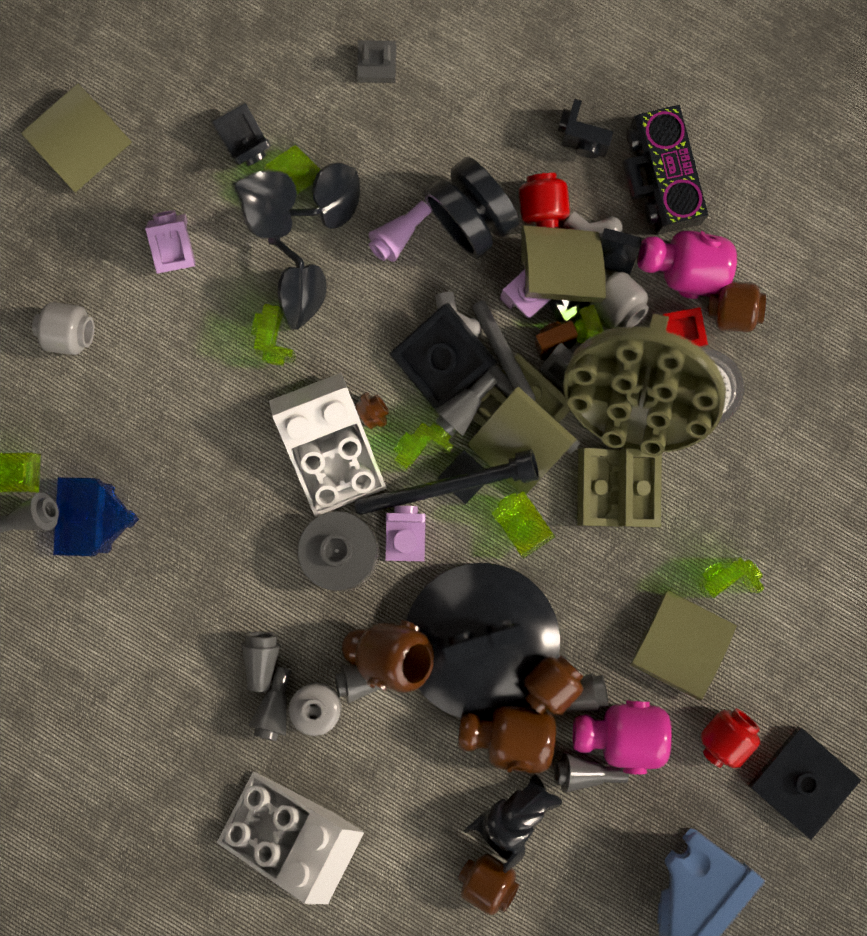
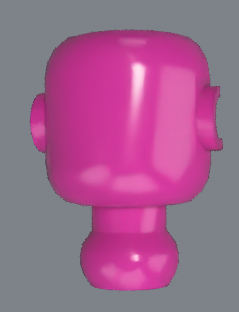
[637,231,737,299]
[572,700,671,775]

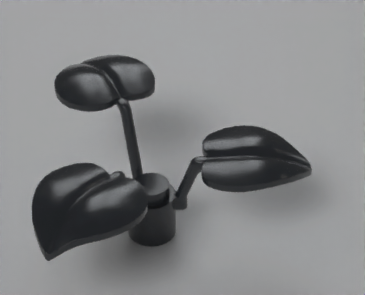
[232,162,360,330]

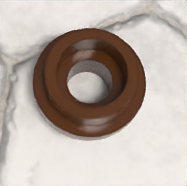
[355,392,389,429]

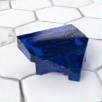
[53,477,139,557]

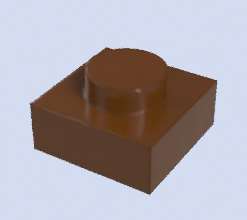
[535,320,578,361]

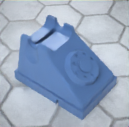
[657,829,765,936]

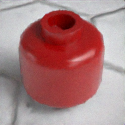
[518,173,571,228]
[700,708,760,768]

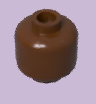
[708,281,766,333]
[524,655,584,715]
[458,854,520,915]

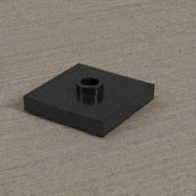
[389,303,498,413]
[748,726,861,840]

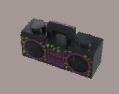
[622,104,708,235]

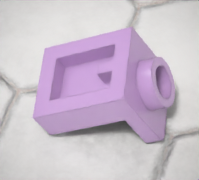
[145,210,195,273]
[500,270,551,318]
[385,506,425,562]

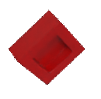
[662,307,708,348]

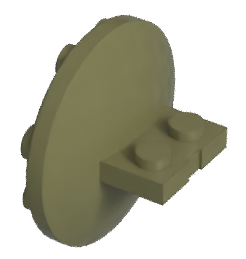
[563,314,726,457]

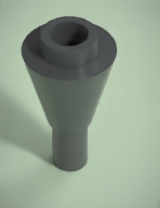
[435,371,498,436]
[0,492,59,533]
[335,665,380,704]
[248,666,292,742]
[554,753,629,793]

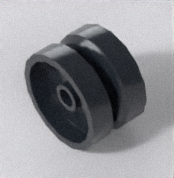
[424,157,520,259]

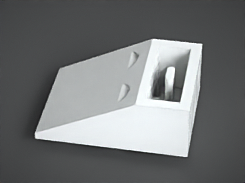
[269,373,387,517]
[217,772,364,904]

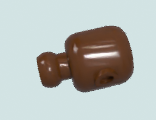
[342,620,434,693]
[458,704,556,773]

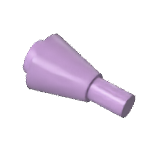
[369,201,431,262]

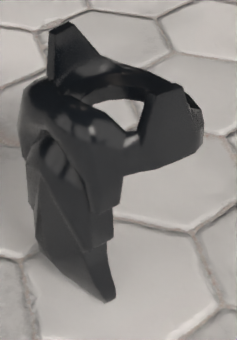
[463,775,562,873]

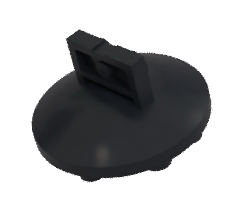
[406,563,560,720]

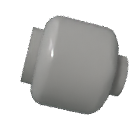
[590,272,648,329]
[32,302,95,355]
[289,682,342,736]

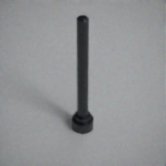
[354,449,539,515]

